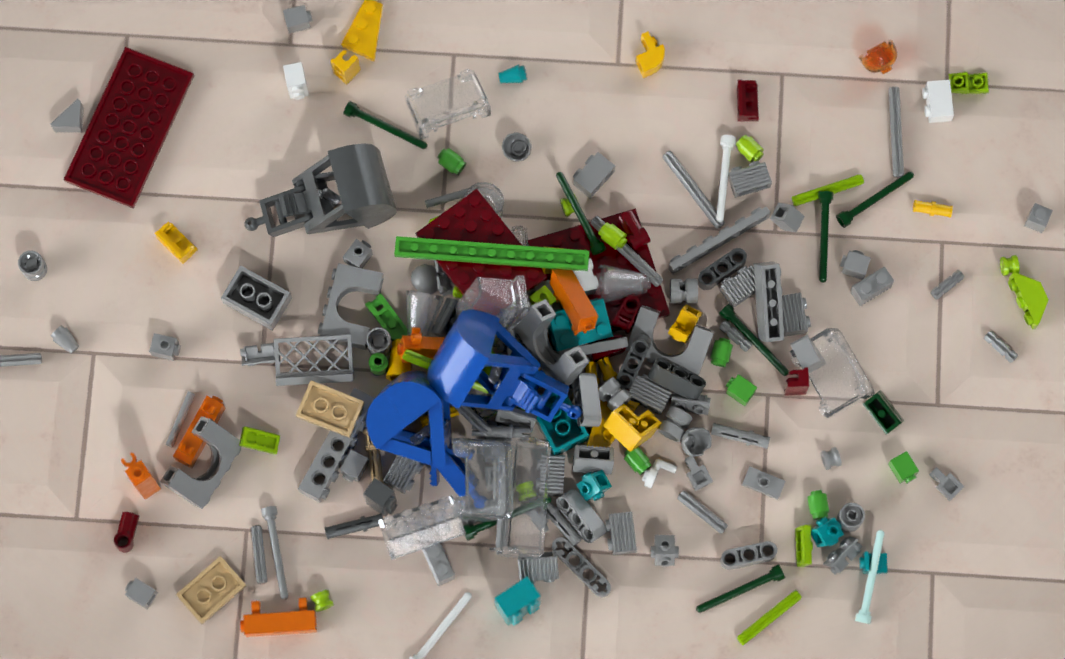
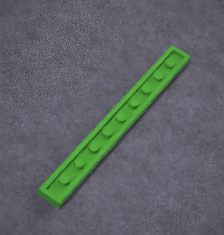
[394,236,589,271]

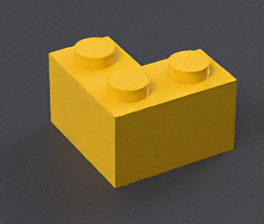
[603,404,662,452]

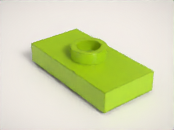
[239,426,280,455]
[795,525,813,567]

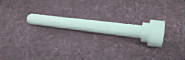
[855,530,884,624]

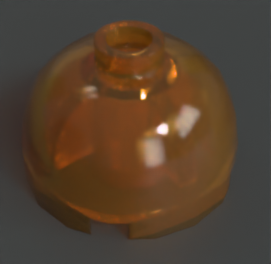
[858,39,897,74]

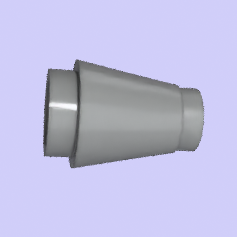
[51,325,79,354]

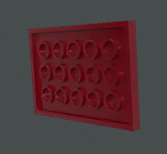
[415,189,547,316]

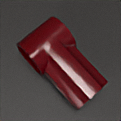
[617,210,651,251]
[114,512,140,553]

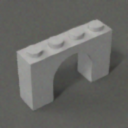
[318,263,384,350]
[514,299,590,385]
[626,305,715,376]
[160,416,242,509]

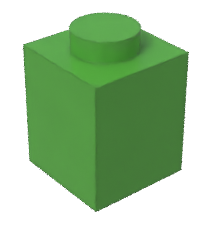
[726,374,757,406]
[888,451,919,484]

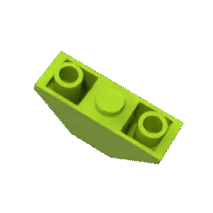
[1008,272,1049,330]

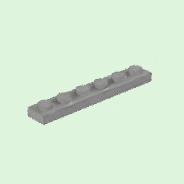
[668,206,770,275]

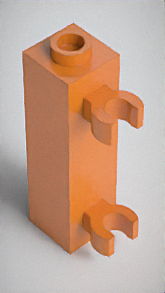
[549,269,598,335]
[397,327,446,363]
[173,396,226,468]
[121,452,161,500]
[240,598,317,637]

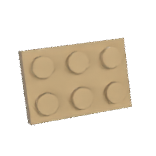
[295,381,365,438]
[176,556,246,625]

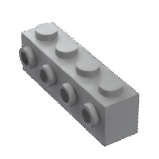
[754,262,785,342]

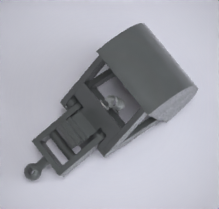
[244,144,397,237]

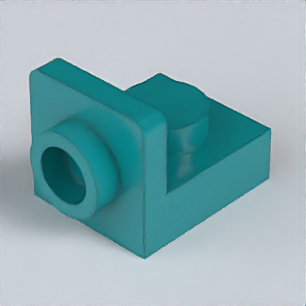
[859,552,888,574]

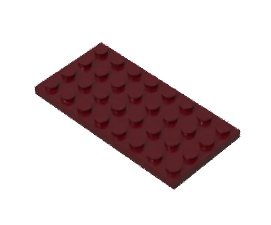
[63,47,194,209]

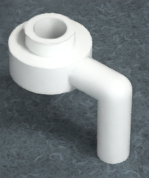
[642,459,677,488]

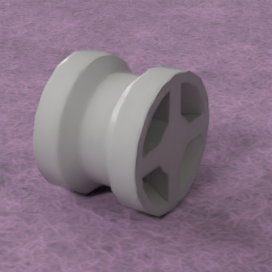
[820,447,842,470]

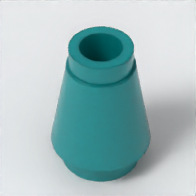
[499,65,527,84]

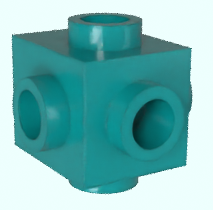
[576,470,612,501]
[811,517,844,547]

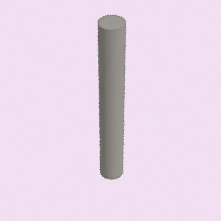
[425,185,481,208]
[166,392,195,448]

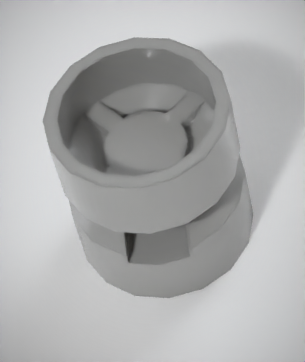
[18,251,47,281]
[670,279,698,304]
[366,327,392,356]
[598,377,632,412]
[658,406,693,442]
[837,503,865,532]

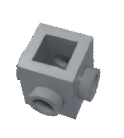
[651,535,679,567]

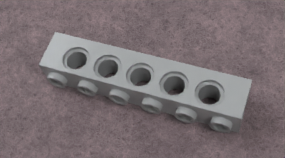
[298,388,375,503]

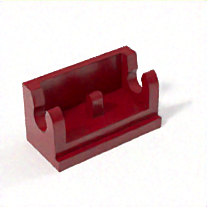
[737,80,759,121]
[784,367,809,395]

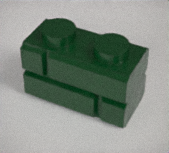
[863,390,904,435]

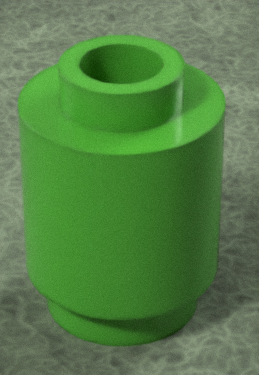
[437,148,466,175]
[710,338,733,367]
[368,353,389,376]
[624,446,652,475]
[807,490,830,520]

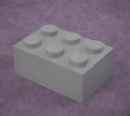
[221,265,292,331]

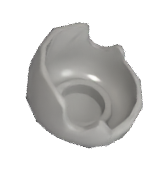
[502,132,532,162]
[411,264,440,295]
[681,427,712,457]

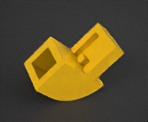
[635,31,665,78]
[668,304,703,344]

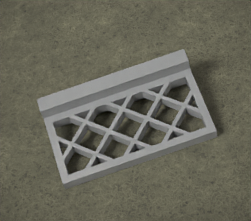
[274,334,354,386]

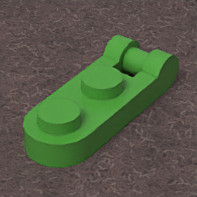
[365,293,408,341]

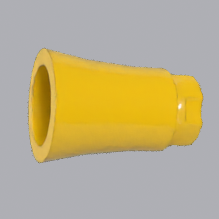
[386,339,412,381]

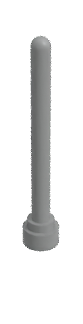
[261,506,288,600]

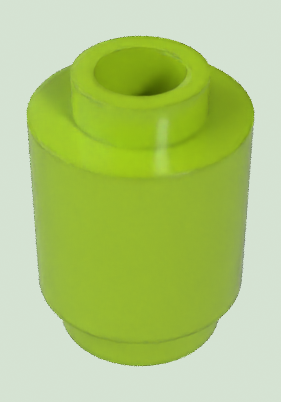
[736,135,764,162]
[598,222,627,250]

